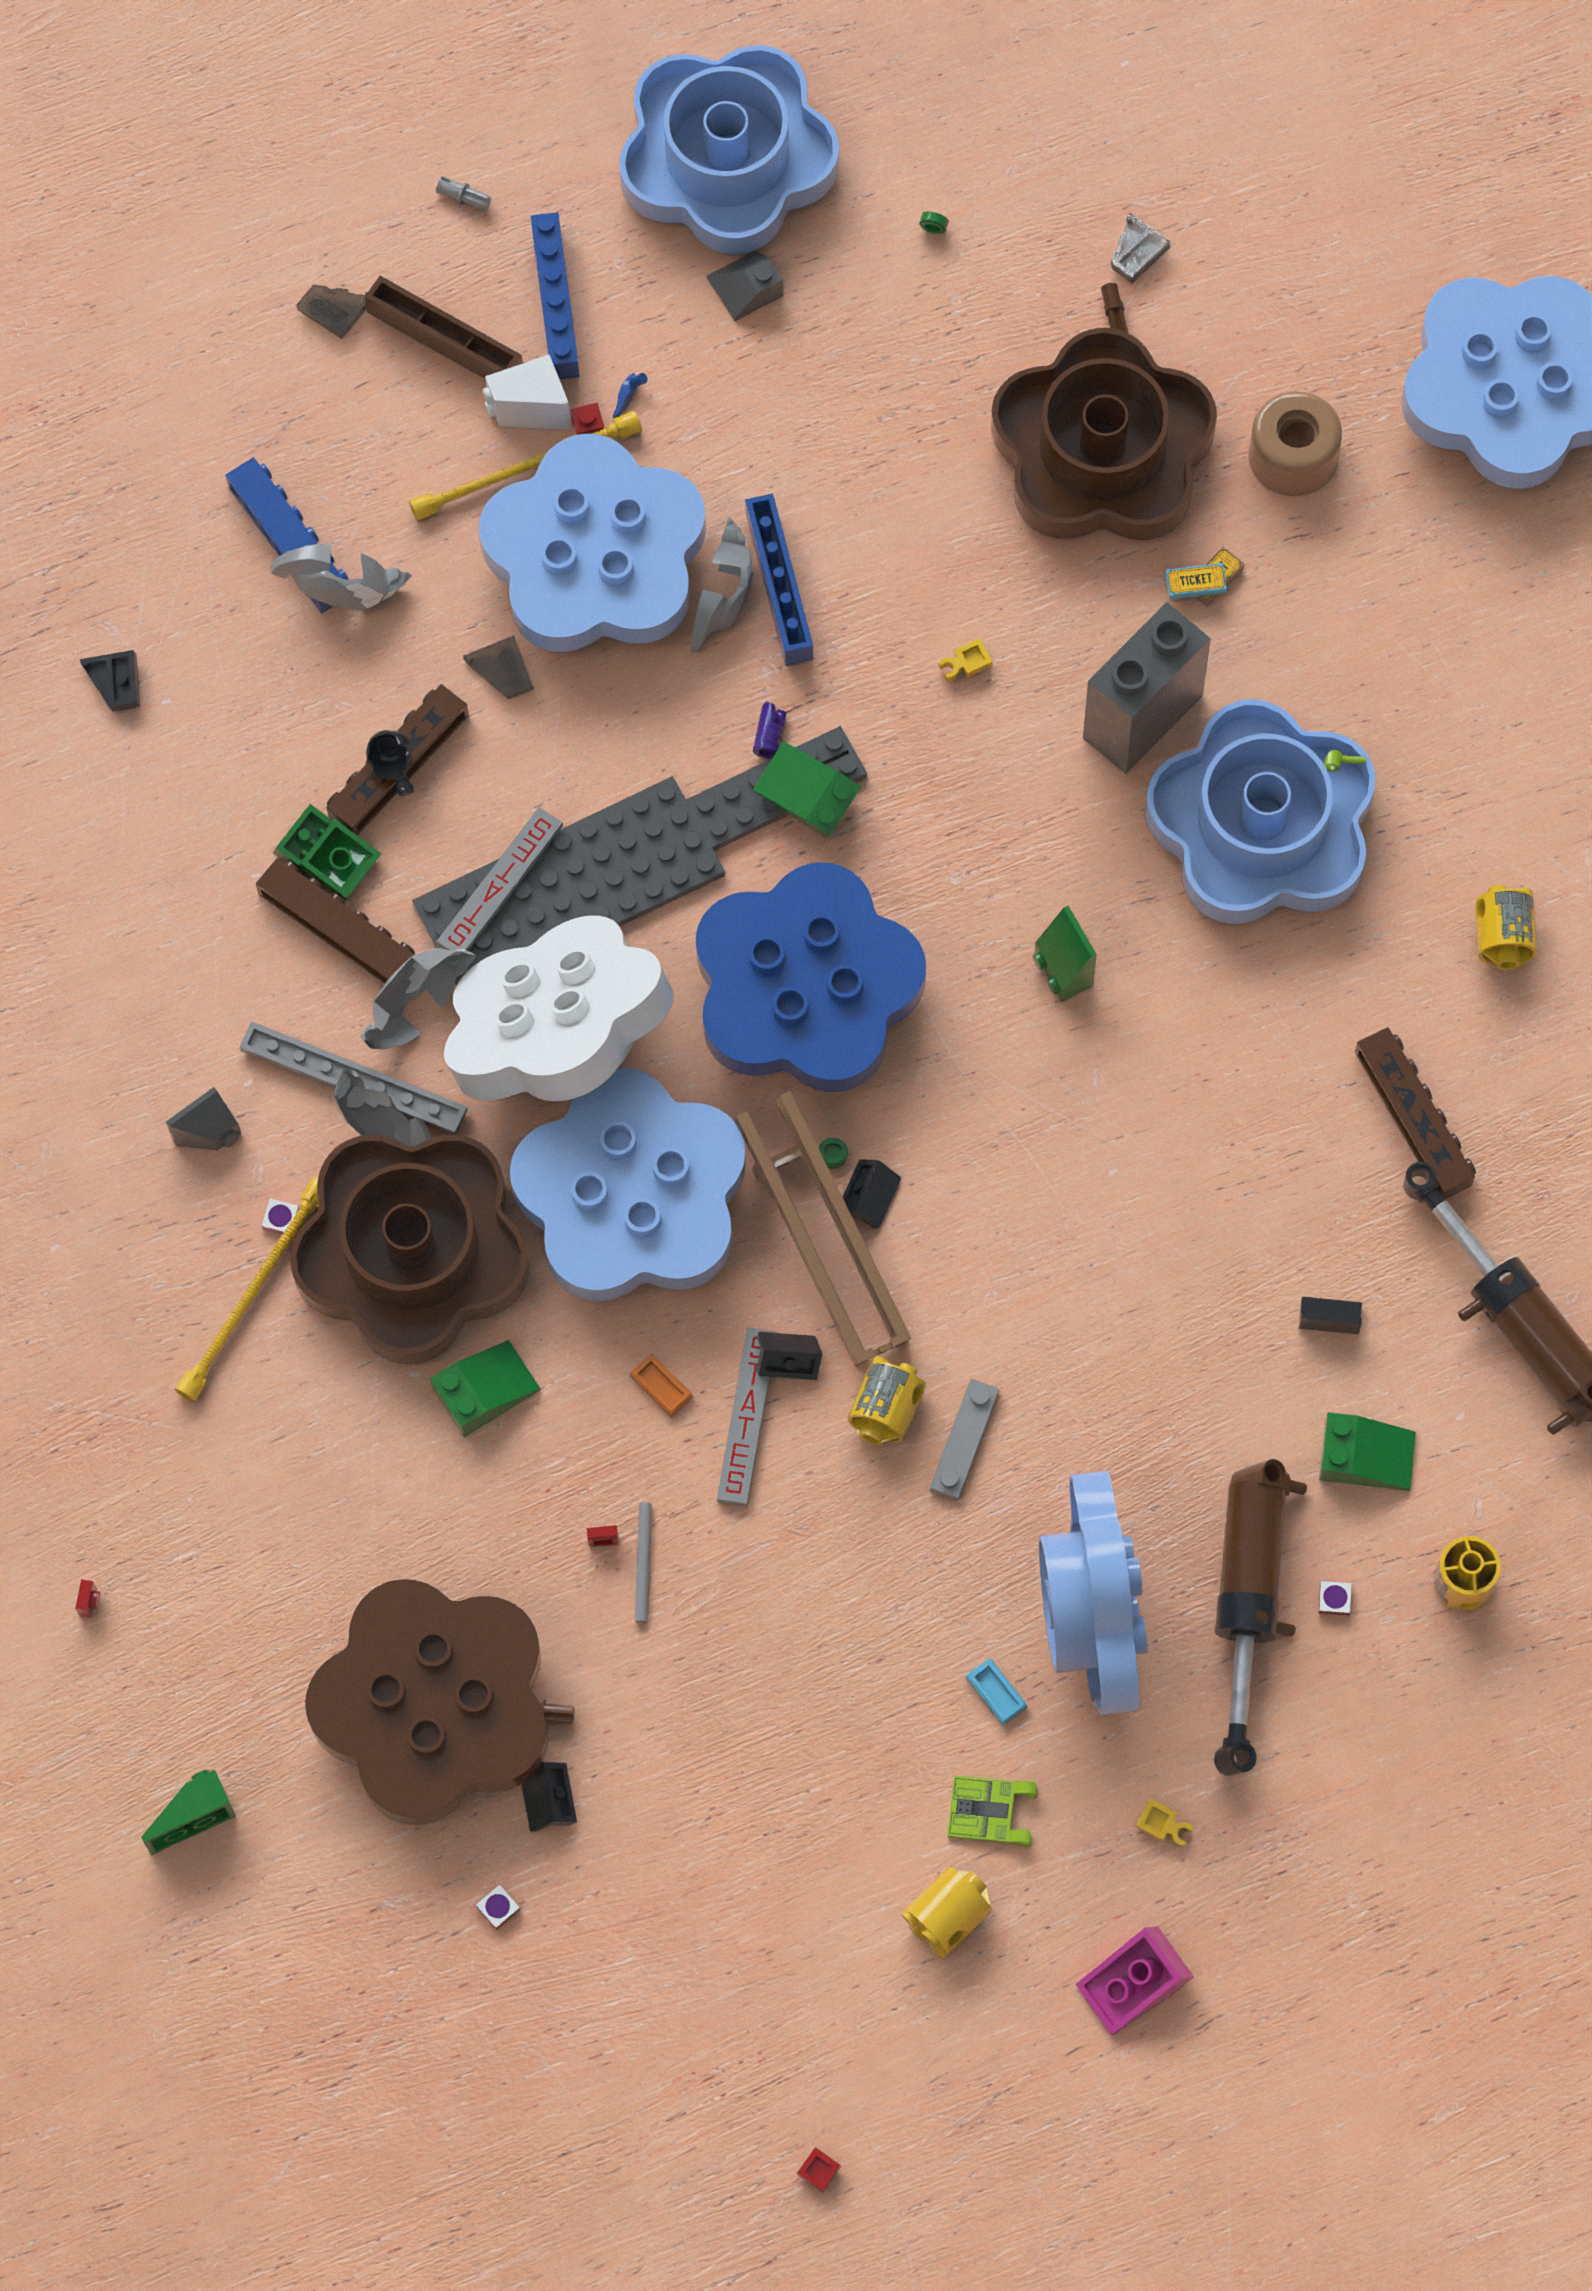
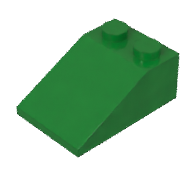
[752,741,861,838]
[1033,905,1097,1002]
[430,1340,541,1437]
[1319,1412,1416,1491]
[141,1770,236,1855]

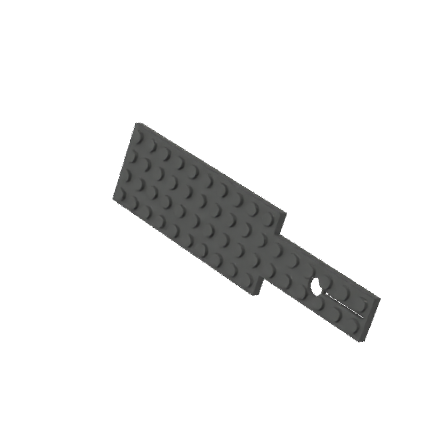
[412,726,867,986]

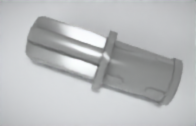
[436,176,491,210]

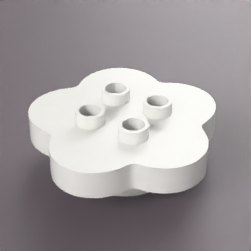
[444,916,674,1101]

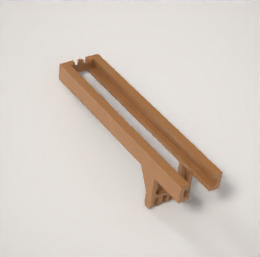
[735,1091,911,1367]

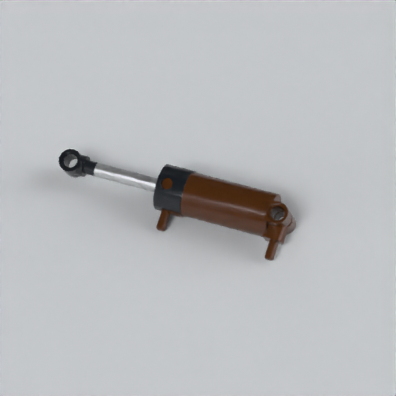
[1403,1162,1592,1435]
[1214,1459,1307,1776]

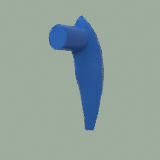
[612,373,648,418]

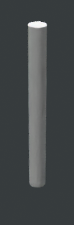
[635,1502,651,1624]

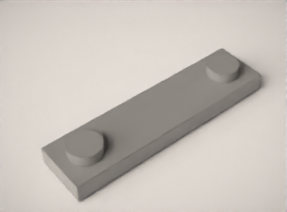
[930,1379,999,1500]

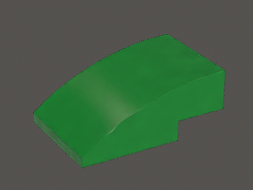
[273,804,381,899]

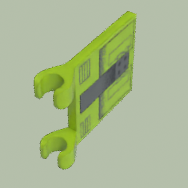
[947,1775,1037,1846]

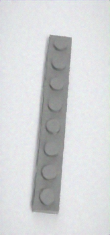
[239,1022,468,1135]

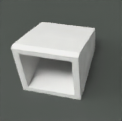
[482,355,572,430]

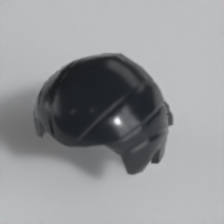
[366,730,414,796]

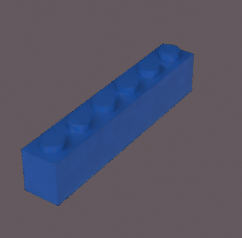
[530,212,580,380]
[225,457,349,614]
[745,493,814,666]

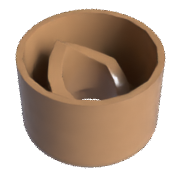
[1249,391,1342,496]

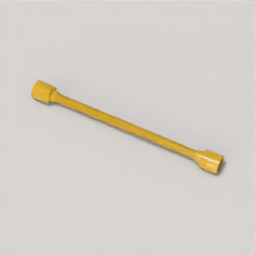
[408,410,642,521]
[174,1177,319,1402]

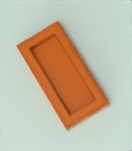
[630,1353,693,1418]

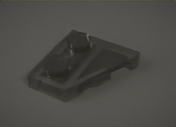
[1111,213,1171,283]
[296,284,367,339]
[463,635,534,699]

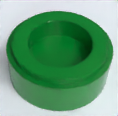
[919,211,949,234]
[819,1138,848,1169]

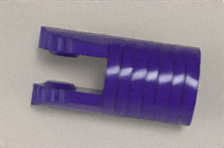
[752,701,786,759]

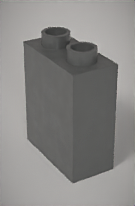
[1083,602,1211,774]

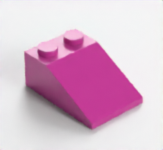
[1076,1926,1194,2035]

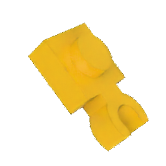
[938,638,993,682]
[1134,1798,1194,1847]

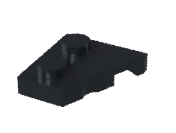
[80,650,140,711]

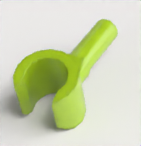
[1324,750,1366,772]

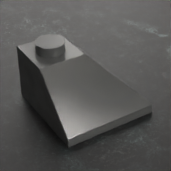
[707,251,783,321]
[166,1087,241,1151]

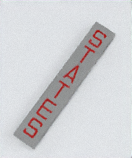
[436,807,563,951]
[717,1328,777,1507]

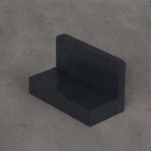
[843,1159,901,1228]
[1299,1297,1362,1334]
[756,1332,822,1380]
[521,1762,577,1832]

